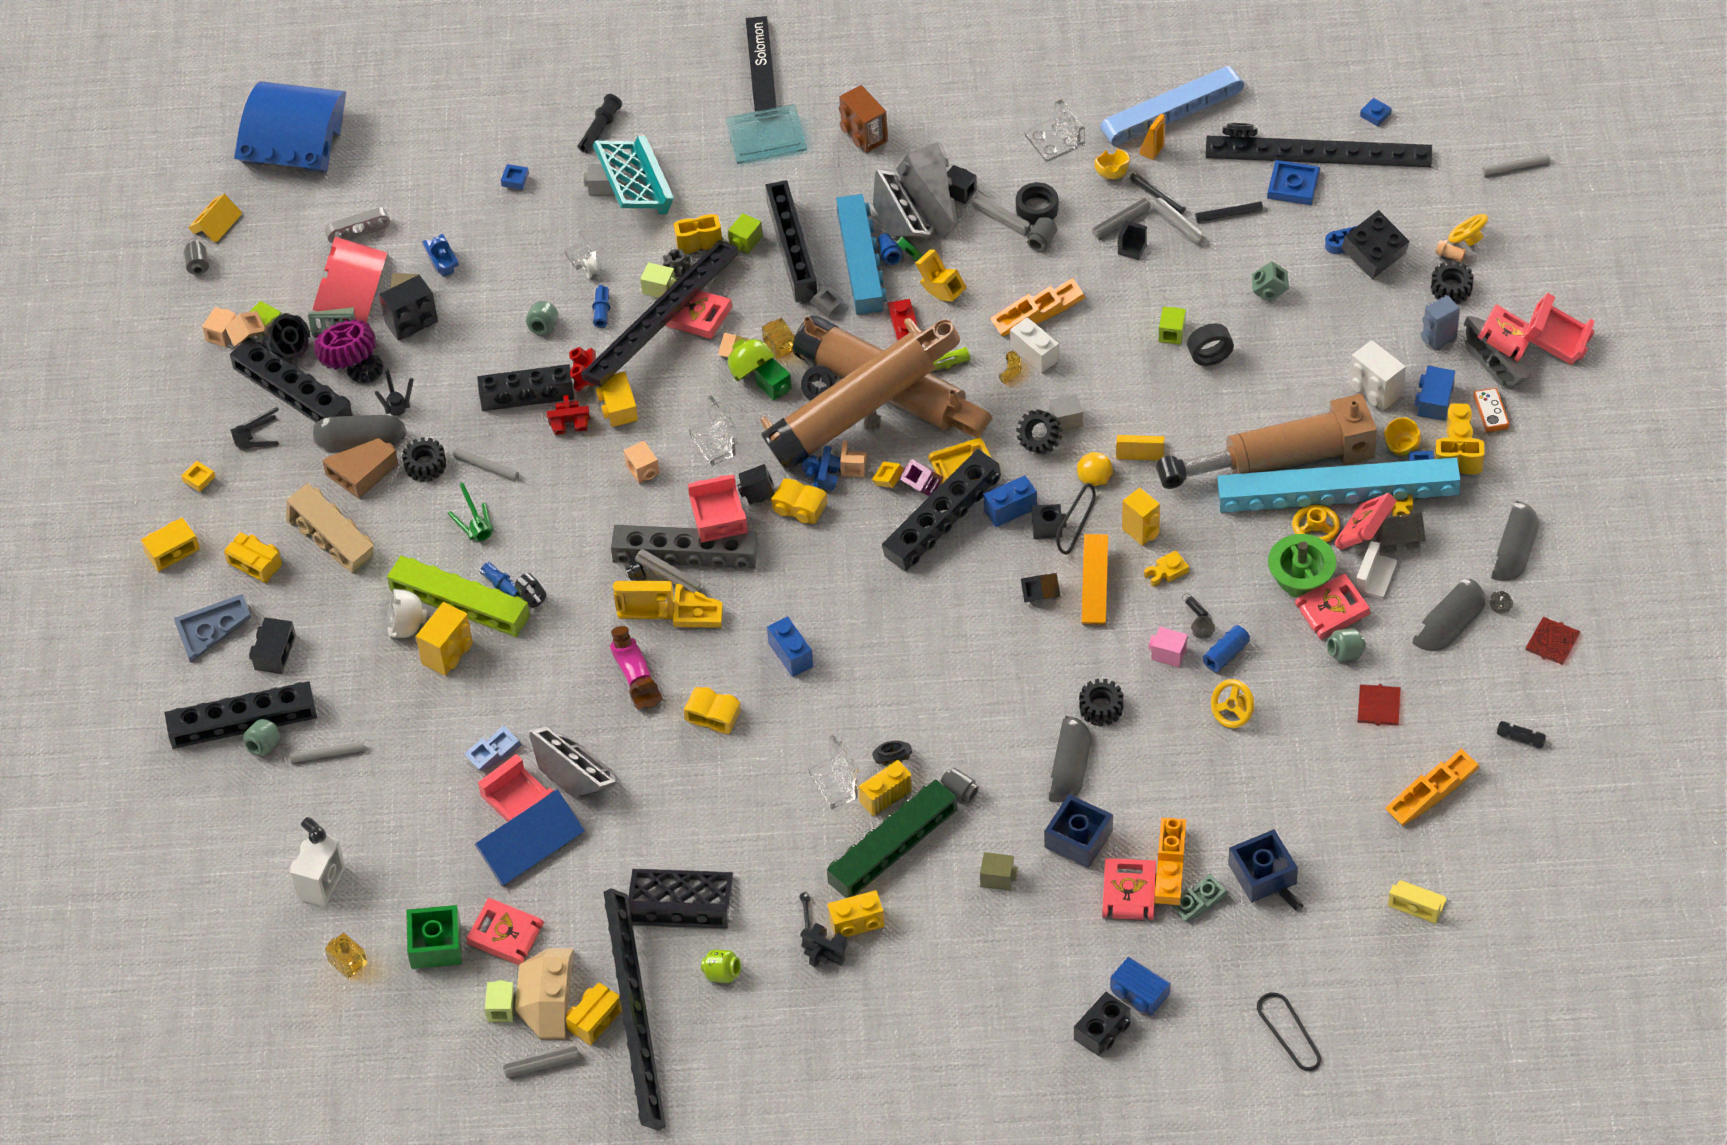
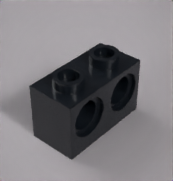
[1074,991,1131,1057]

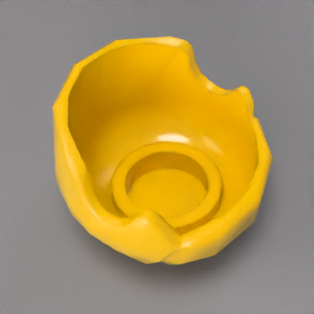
[1094,149,1130,180]
[1384,417,1421,456]
[1077,452,1114,487]

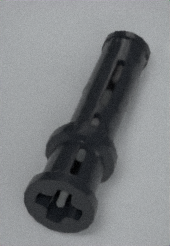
[577,94,623,154]

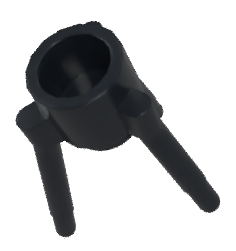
[375,368,414,416]
[230,407,279,450]

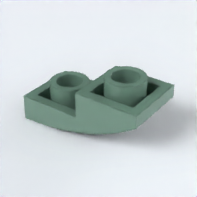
[1170,873,1228,922]

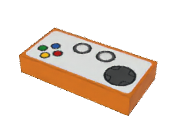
[1473,388,1509,433]

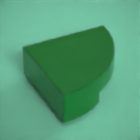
[897,236,923,261]

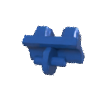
[422,234,459,277]
[801,445,841,491]

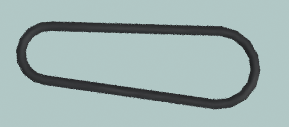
[1056,483,1096,555]
[1257,992,1321,1071]

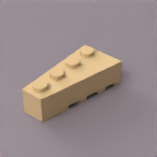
[286,483,374,573]

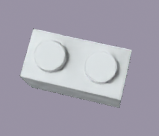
[1010,317,1059,373]

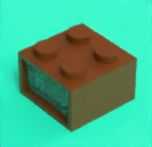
[839,84,888,153]

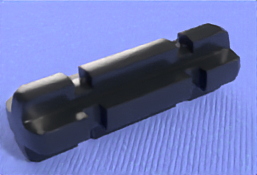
[1497,721,1546,748]

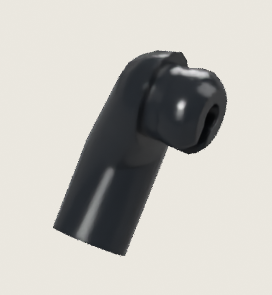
[301,817,326,844]

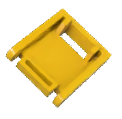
[928,437,991,484]
[613,581,674,619]

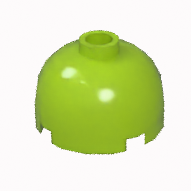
[727,338,775,382]

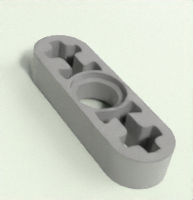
[325,208,390,243]

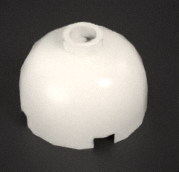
[388,589,427,638]

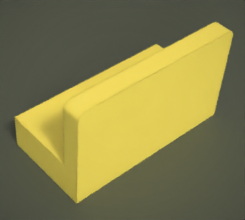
[1388,880,1447,924]

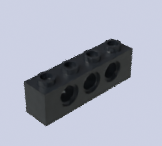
[477,364,574,411]

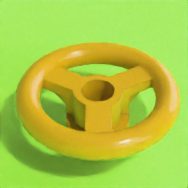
[1448,214,1488,246]
[1292,505,1340,543]
[1211,679,1254,728]

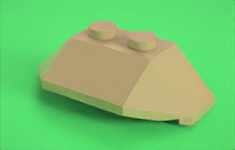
[515,948,574,1040]

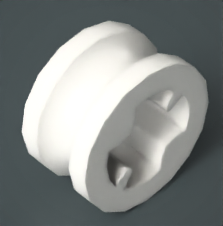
[581,256,600,279]

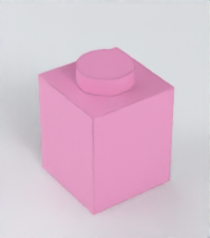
[1149,627,1188,668]

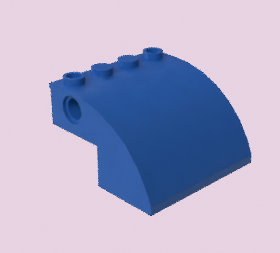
[234,81,346,172]

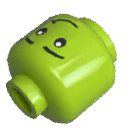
[701,949,741,983]

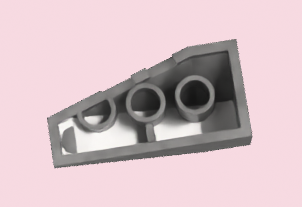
[896,142,957,238]

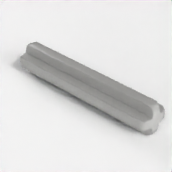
[972,194,1031,234]
[1092,198,1150,239]
[1153,198,1206,245]
[635,549,701,593]
[503,1046,580,1078]

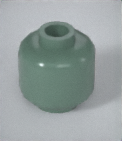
[526,301,558,335]
[1327,628,1366,661]
[243,719,280,756]

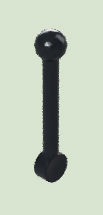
[799,892,810,930]

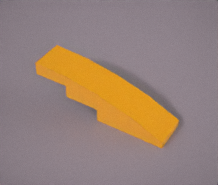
[990,278,1086,336]
[1081,534,1108,625]
[1385,748,1480,826]

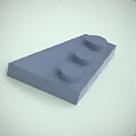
[174,594,251,662]

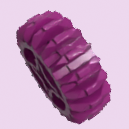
[314,319,376,370]

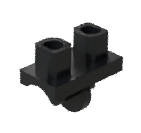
[800,923,848,967]

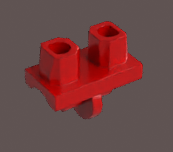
[569,347,596,392]
[546,395,590,435]

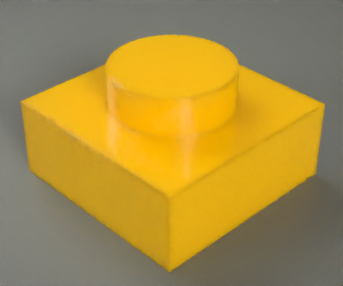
[181,461,216,492]
[872,461,904,488]

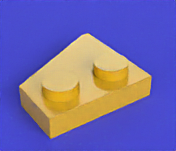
[673,584,723,628]

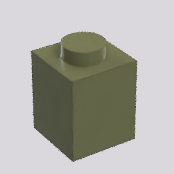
[980,852,1018,891]

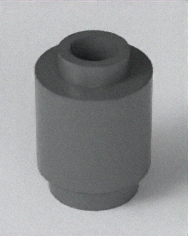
[1027,218,1057,251]
[184,241,209,275]
[941,768,979,803]

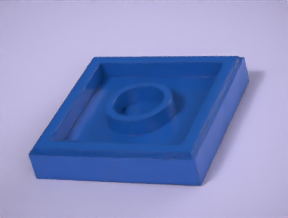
[1267,160,1320,205]

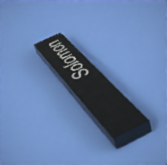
[745,16,778,120]

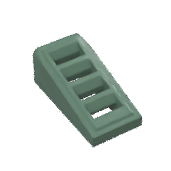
[308,307,356,335]

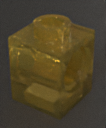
[762,318,795,360]
[325,932,367,979]

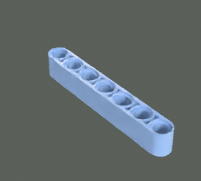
[1100,66,1244,146]

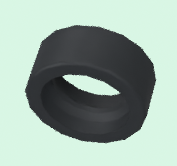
[1015,182,1059,225]
[1187,323,1234,366]

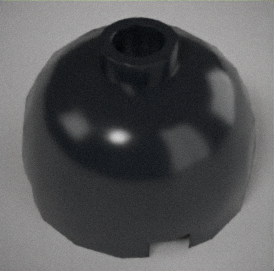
[263,313,311,360]

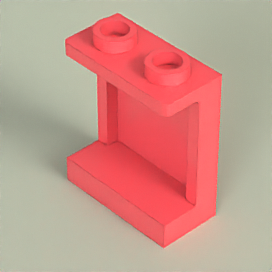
[1523,292,1595,365]
[688,474,748,543]
[478,754,554,822]

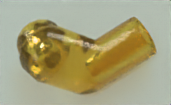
[999,351,1022,384]

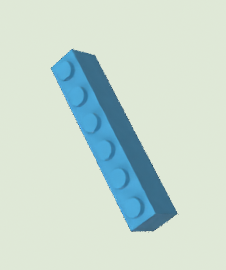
[836,194,887,315]

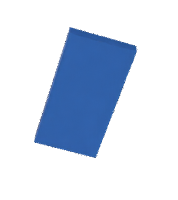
[474,789,585,886]

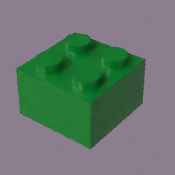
[406,905,462,969]

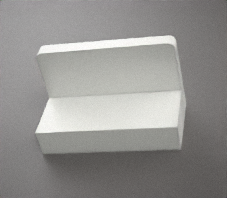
[1356,541,1397,599]

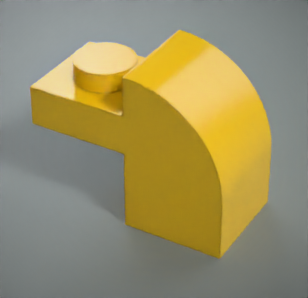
[915,250,967,302]

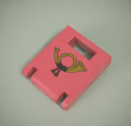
[665,291,733,339]
[1478,304,1529,362]
[1335,493,1397,550]
[1295,573,1370,639]
[1102,858,1156,920]
[467,897,544,965]

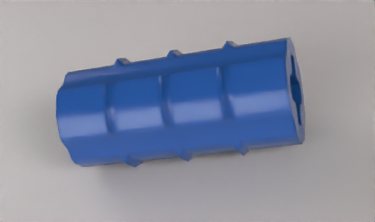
[1203,625,1250,672]

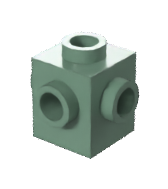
[1252,261,1289,302]

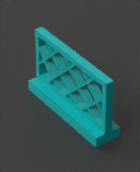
[593,136,674,214]

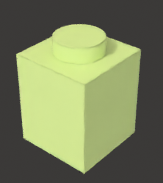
[640,262,677,298]
[485,980,516,1022]

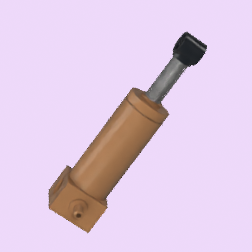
[1155,393,1377,489]

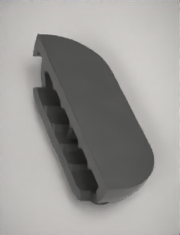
[1464,316,1531,386]
[313,415,406,453]
[1491,501,1539,581]
[1412,578,1485,651]
[1049,716,1091,802]

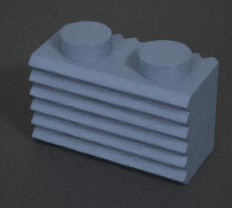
[1421,295,1460,349]

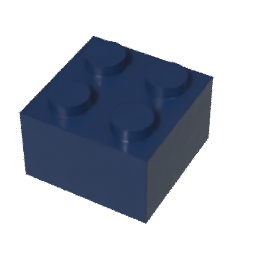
[1044,794,1113,868]
[1228,829,1298,903]

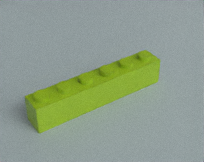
[387,555,530,638]

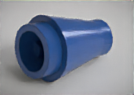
[878,233,903,265]

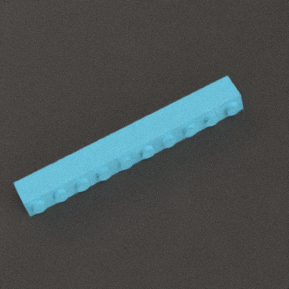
[1217,458,1460,513]

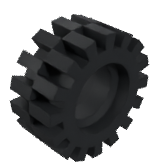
[1431,261,1474,304]
[1016,409,1063,454]
[402,437,447,482]
[1079,678,1124,726]

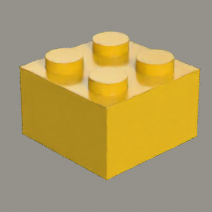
[416,602,473,676]

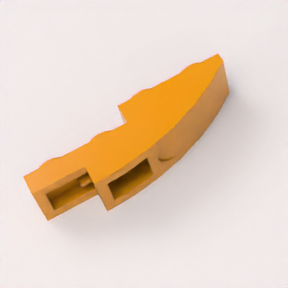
[1154,818,1186,905]

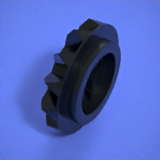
[1222,123,1258,137]
[347,354,384,383]
[801,365,836,401]
[872,740,912,766]

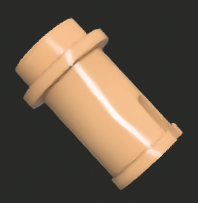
[1435,240,1466,263]

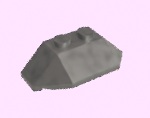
[873,170,934,239]
[529,726,616,797]

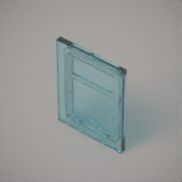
[725,104,807,164]

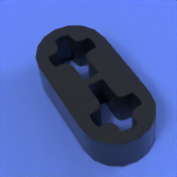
[514,573,547,608]

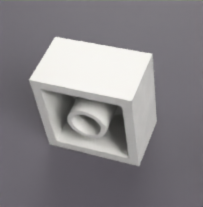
[1349,340,1406,411]
[289,836,346,907]

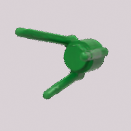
[448,482,494,541]

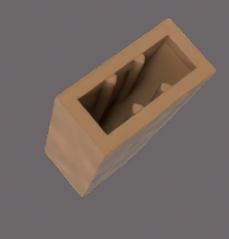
[322,438,398,499]

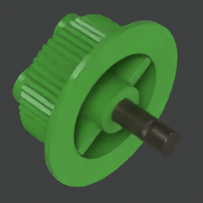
[1268,534,1336,597]

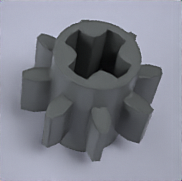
[663,249,690,277]

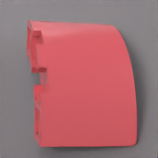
[312,237,387,323]

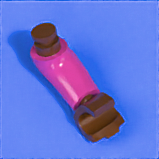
[610,626,663,710]

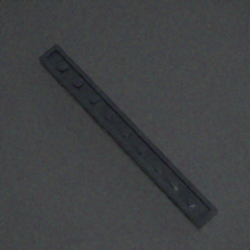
[1205,135,1432,168]
[581,240,739,387]
[603,888,666,1130]

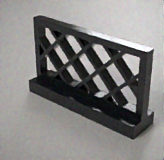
[628,869,733,929]

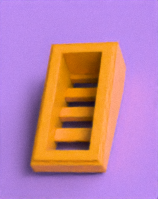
[1139,114,1165,160]

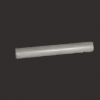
[1482,154,1550,176]
[453,448,519,480]
[290,741,365,763]

